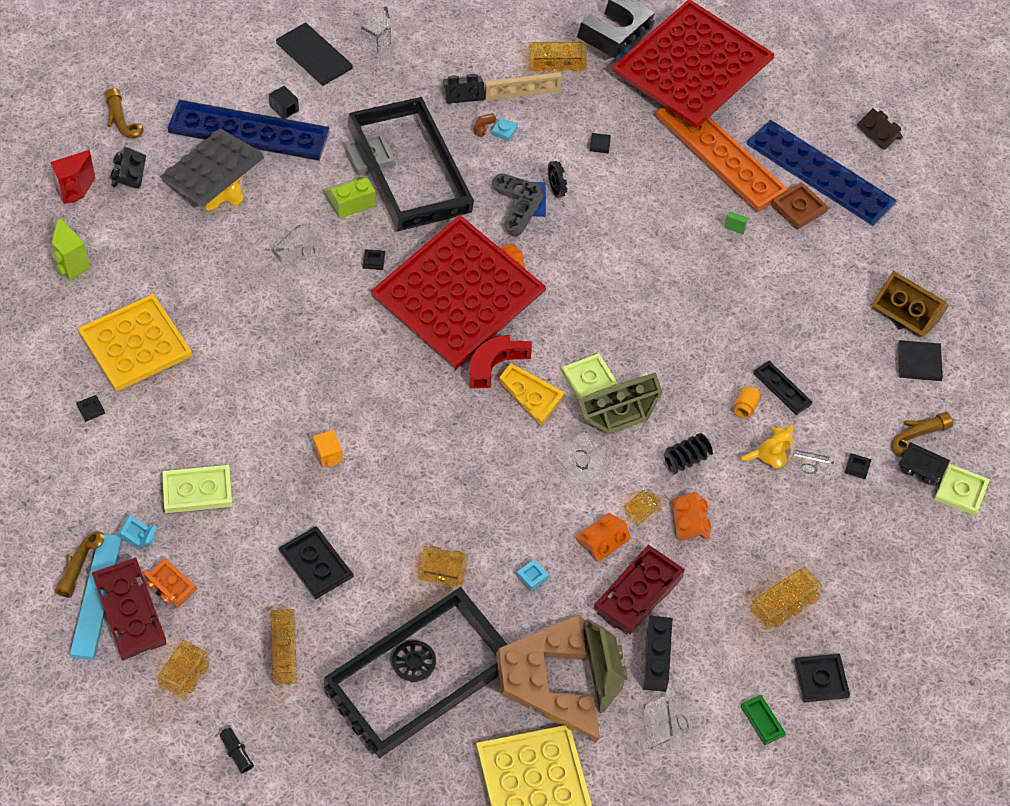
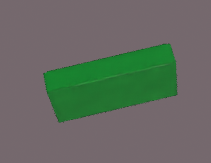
[741,695,786,745]

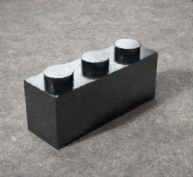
[643,615,673,692]

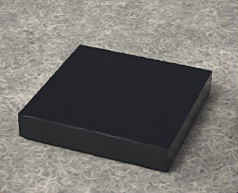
[898,340,943,381]
[794,653,850,703]

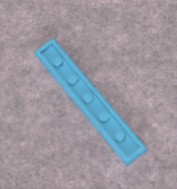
[70,534,123,660]

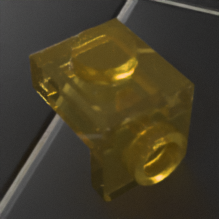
[624,489,663,524]

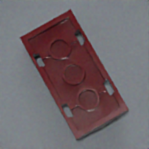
[594,544,685,635]
[92,558,167,660]

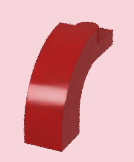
[469,335,532,389]

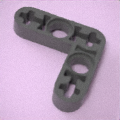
[492,173,544,236]

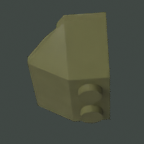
[577,372,663,434]
[583,619,627,713]

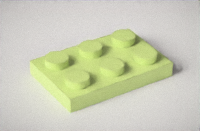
[163,465,233,514]

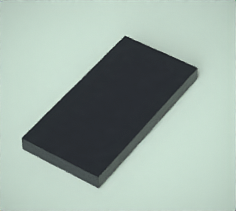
[276,22,353,86]

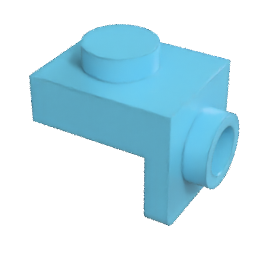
[117,515,157,549]

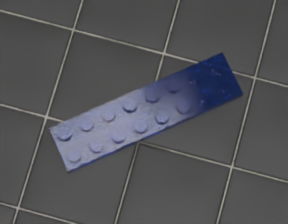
[167,99,330,161]
[747,120,897,226]

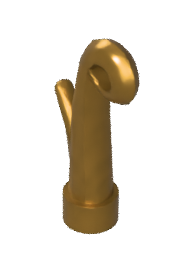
[104,88,144,139]
[891,412,953,456]
[54,531,104,598]

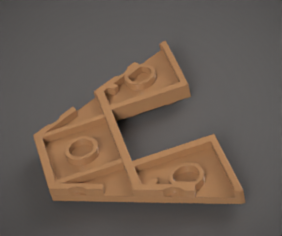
[496,615,600,742]

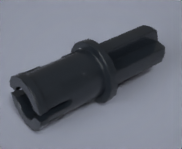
[220,728,254,774]

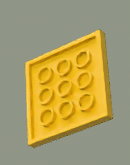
[77,294,193,392]

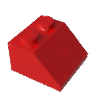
[50,150,96,204]

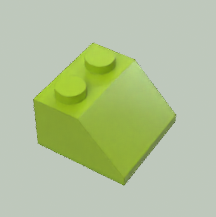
[324,177,376,219]
[52,218,90,280]

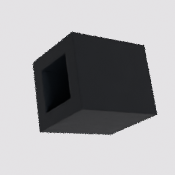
[269,86,299,120]

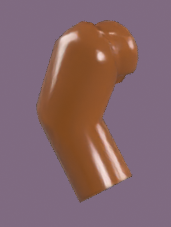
[473,113,496,137]

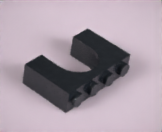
[577,0,655,59]

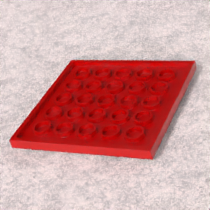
[612,0,774,129]
[370,215,546,370]

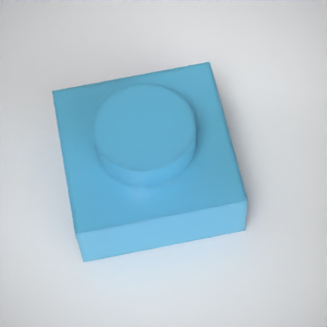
[492,118,518,141]
[517,559,549,591]

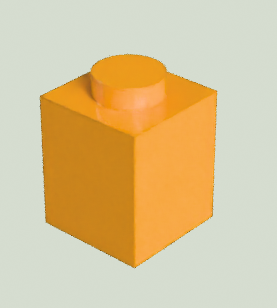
[313,430,343,468]

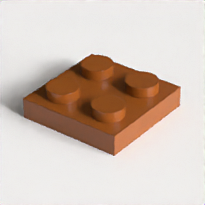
[771,182,828,229]

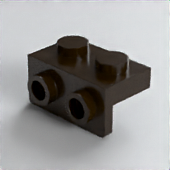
[857,108,903,150]

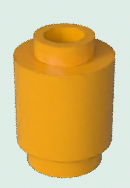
[734,386,761,418]

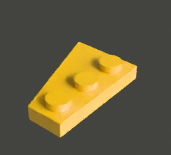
[499,363,565,426]

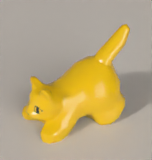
[205,174,245,211]
[740,424,795,469]

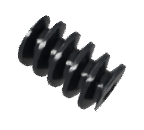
[664,433,713,474]

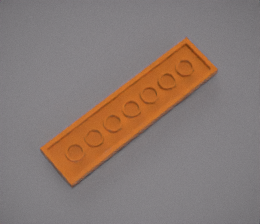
[656,107,788,212]

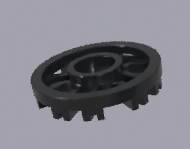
[548,161,568,198]
[392,640,436,682]

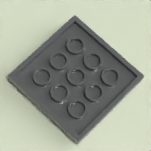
[160,129,264,207]

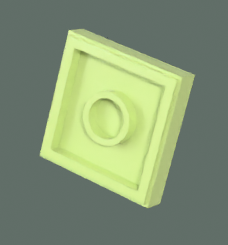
[561,353,618,399]
[934,464,990,516]

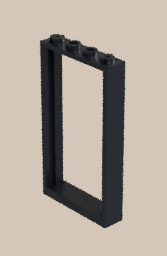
[348,97,474,232]
[323,587,508,759]

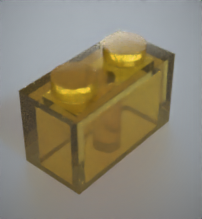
[418,546,468,588]
[157,640,209,699]

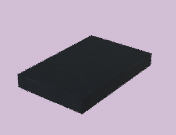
[279,526,354,600]

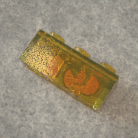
[528,41,587,72]
[750,566,823,630]
[271,609,298,685]

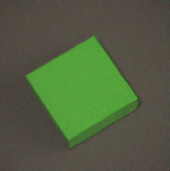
[725,211,748,234]

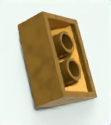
[871,270,949,337]

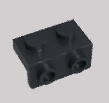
[443,74,485,104]
[110,146,146,189]
[898,442,950,486]

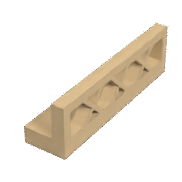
[484,72,562,100]

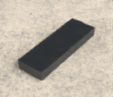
[753,360,813,415]

